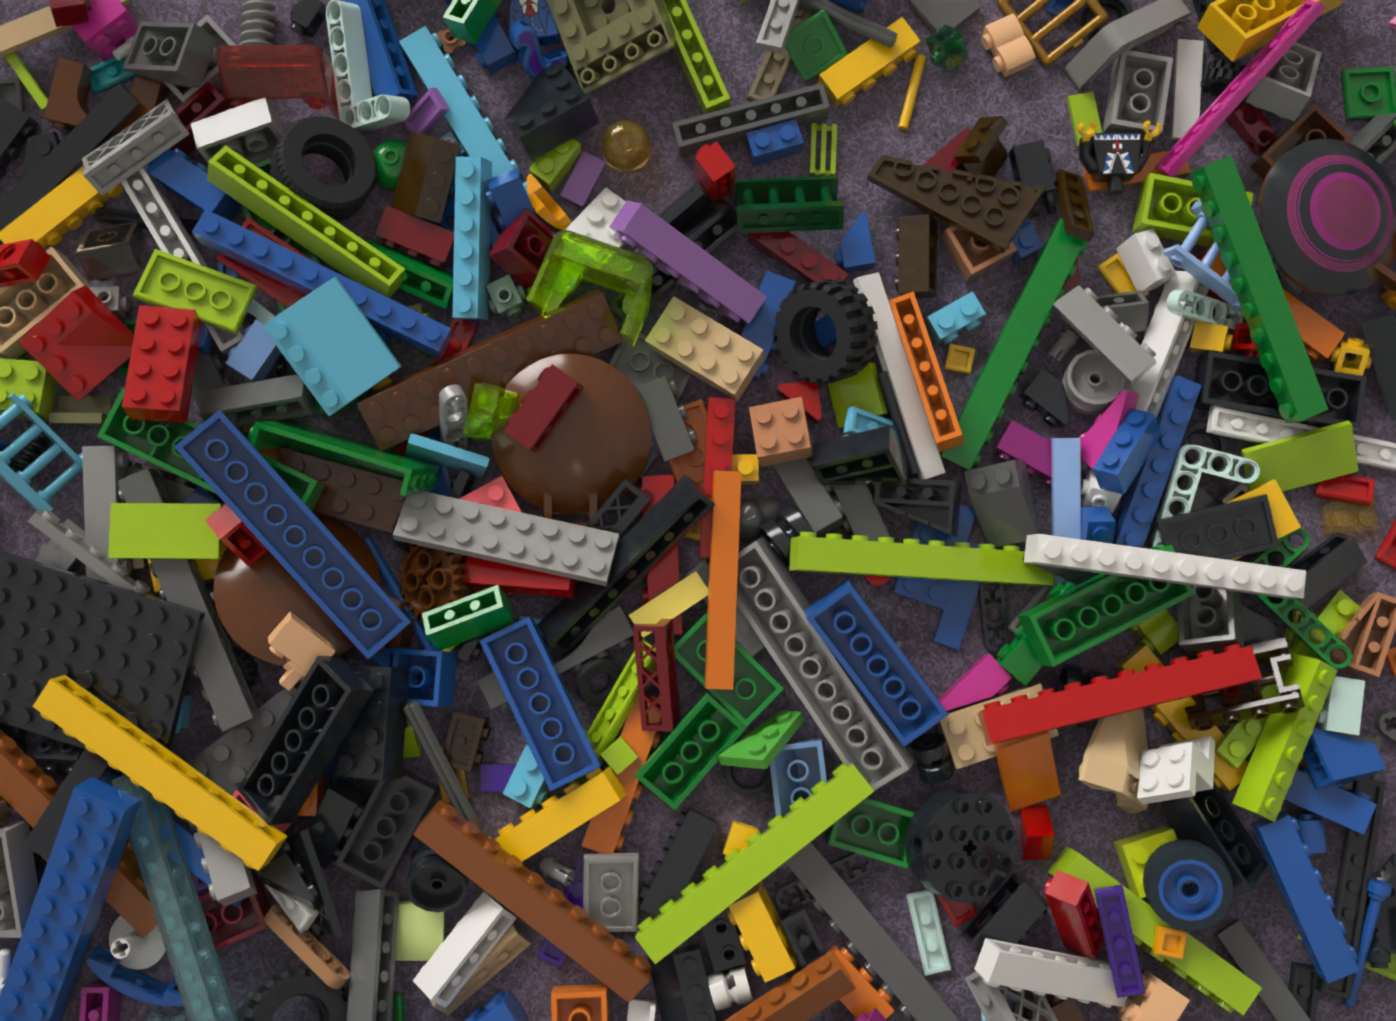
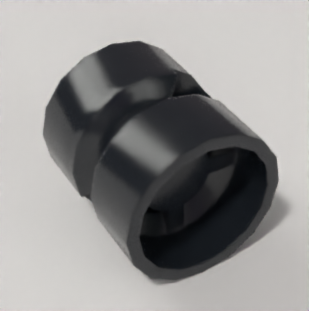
[911,732,954,784]

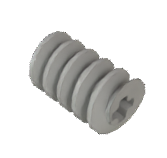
[239,0,276,60]

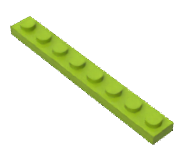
[1215,589,1360,768]

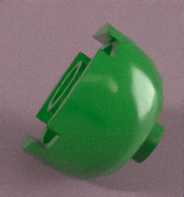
[373,138,408,191]

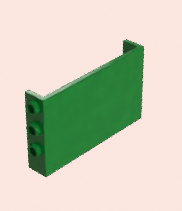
[248,420,440,496]

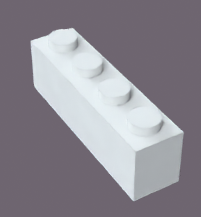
[413,891,517,1008]

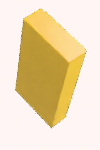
[1097,253,1149,296]

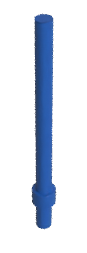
[363,536,438,651]

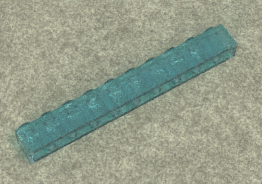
[111,774,239,1021]

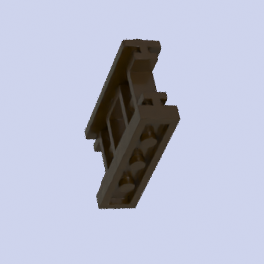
[1185,637,1305,731]

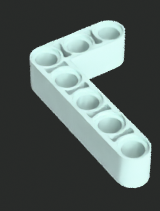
[326,0,410,131]
[1148,444,1260,549]

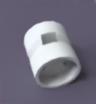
[707,965,753,1011]

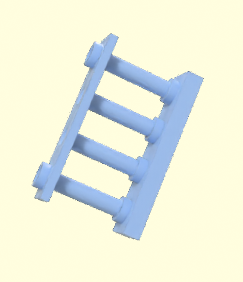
[1163,200,1279,314]

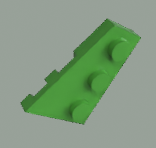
[718,710,805,769]

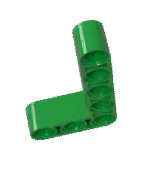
[1253,528,1352,670]

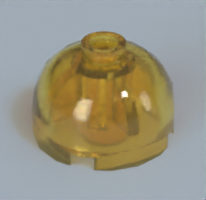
[601,119,652,173]

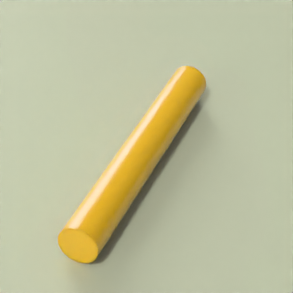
[898,55,926,130]

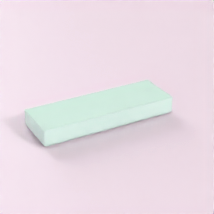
[906,889,951,976]

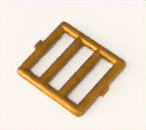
[997,0,1109,67]

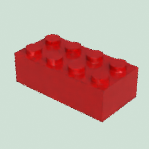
[122,305,202,423]

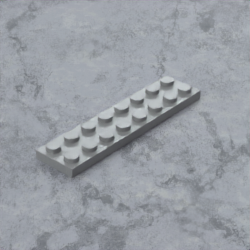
[393,491,619,586]

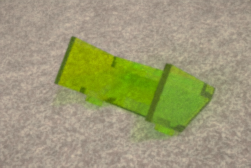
[527,230,654,347]

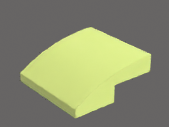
[395,901,446,961]

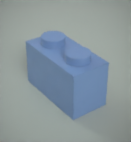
[226,319,282,382]

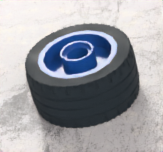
[1143,839,1234,931]

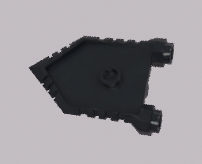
[1366,853,1396,968]

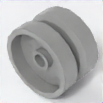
[1061,349,1126,415]

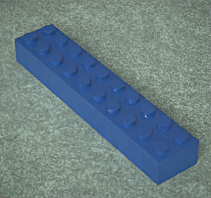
[174,410,411,659]
[0,777,142,1021]

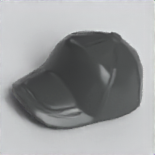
[739,497,781,541]

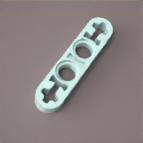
[1167,290,1243,330]

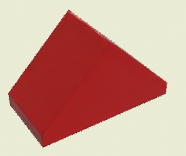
[776,381,822,425]
[1020,805,1055,860]

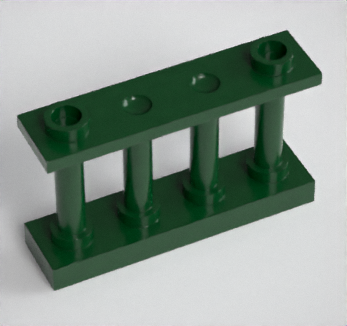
[734,176,844,233]

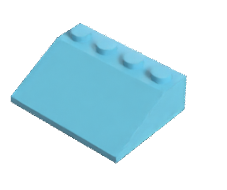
[262,277,401,416]

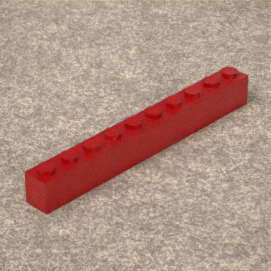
[977,643,1262,746]

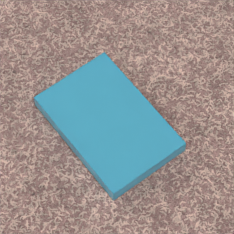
[405,433,489,478]

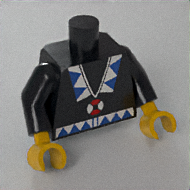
[1077,120,1162,195]

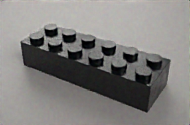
[1194,351,1367,431]
[237,656,374,825]

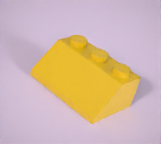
[727,881,797,983]

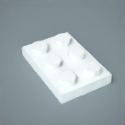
[559,188,626,270]

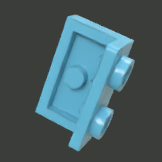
[503,745,549,808]

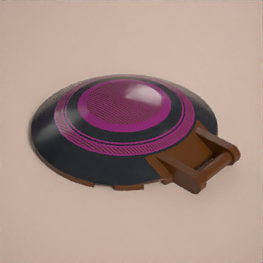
[1258,139,1396,296]

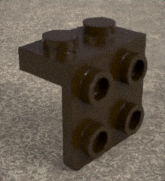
[954,116,1008,177]

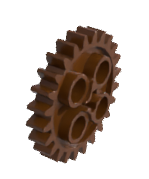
[397,543,468,622]

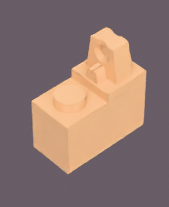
[268,612,335,691]

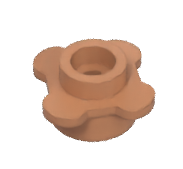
[437,28,467,54]

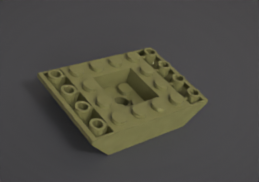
[547,0,675,95]

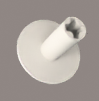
[109,916,169,970]

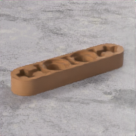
[264,904,350,990]

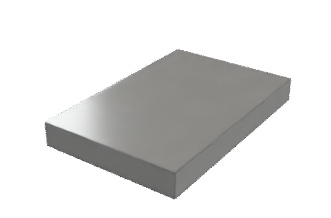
[583,853,639,932]

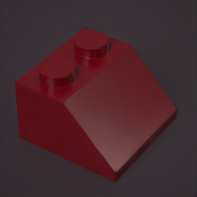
[488,208,564,289]

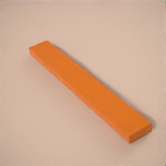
[705,470,741,690]

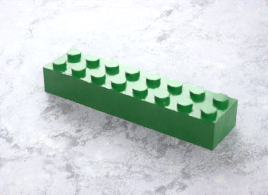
[97,388,325,511]

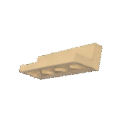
[429,922,531,1016]

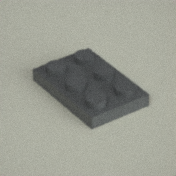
[610,327,692,403]

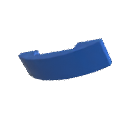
[86,944,200,1007]

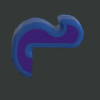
[509,20,568,78]

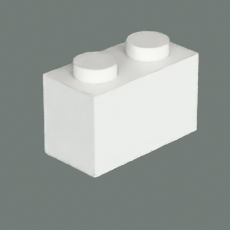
[1116,228,1176,293]

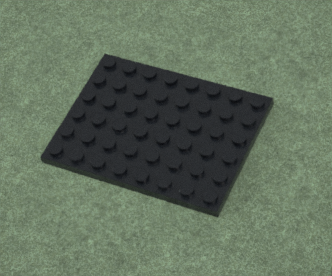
[0,552,205,751]

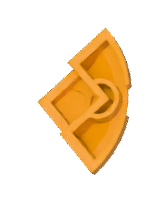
[527,173,572,231]

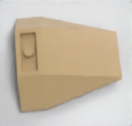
[1079,708,1148,814]

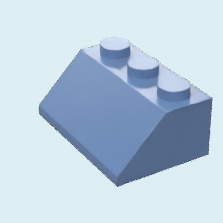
[770,738,827,817]

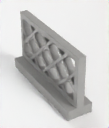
[82,99,189,195]
[965,971,1058,1021]

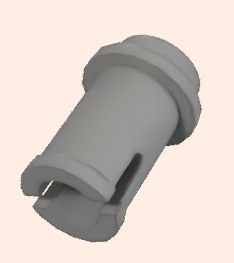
[1046,329,1078,364]
[539,857,575,886]

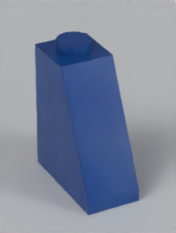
[1303,728,1387,789]

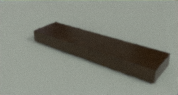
[1056,169,1094,242]

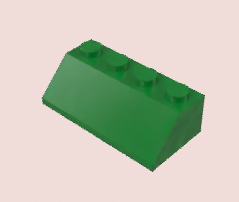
[634,693,746,810]

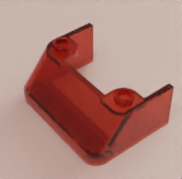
[217,45,339,115]

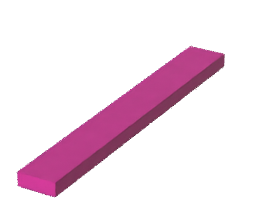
[1155,0,1326,177]

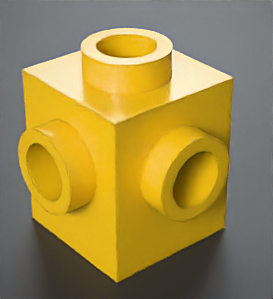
[1330,338,1372,376]

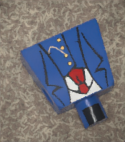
[509,0,560,50]

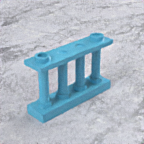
[0,393,83,512]

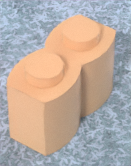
[981,14,1036,78]

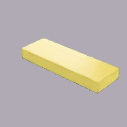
[629,571,708,638]

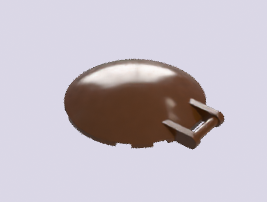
[491,354,651,526]
[214,512,405,667]

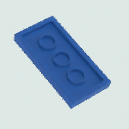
[893,505,976,610]

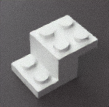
[1137,736,1215,804]

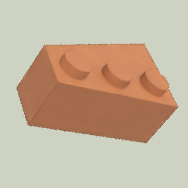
[1329,592,1396,679]

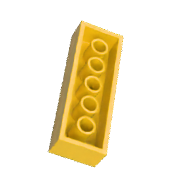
[1197,0,1343,62]

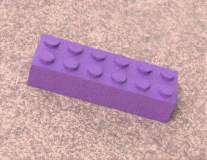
[609,200,767,323]

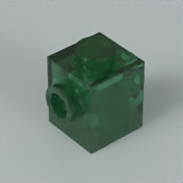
[925,24,969,71]

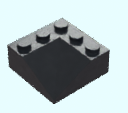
[503,62,600,161]

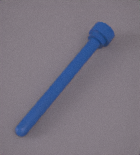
[1343,878,1393,1008]

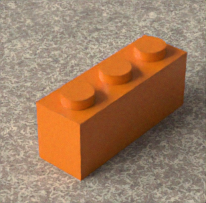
[827,944,895,1019]

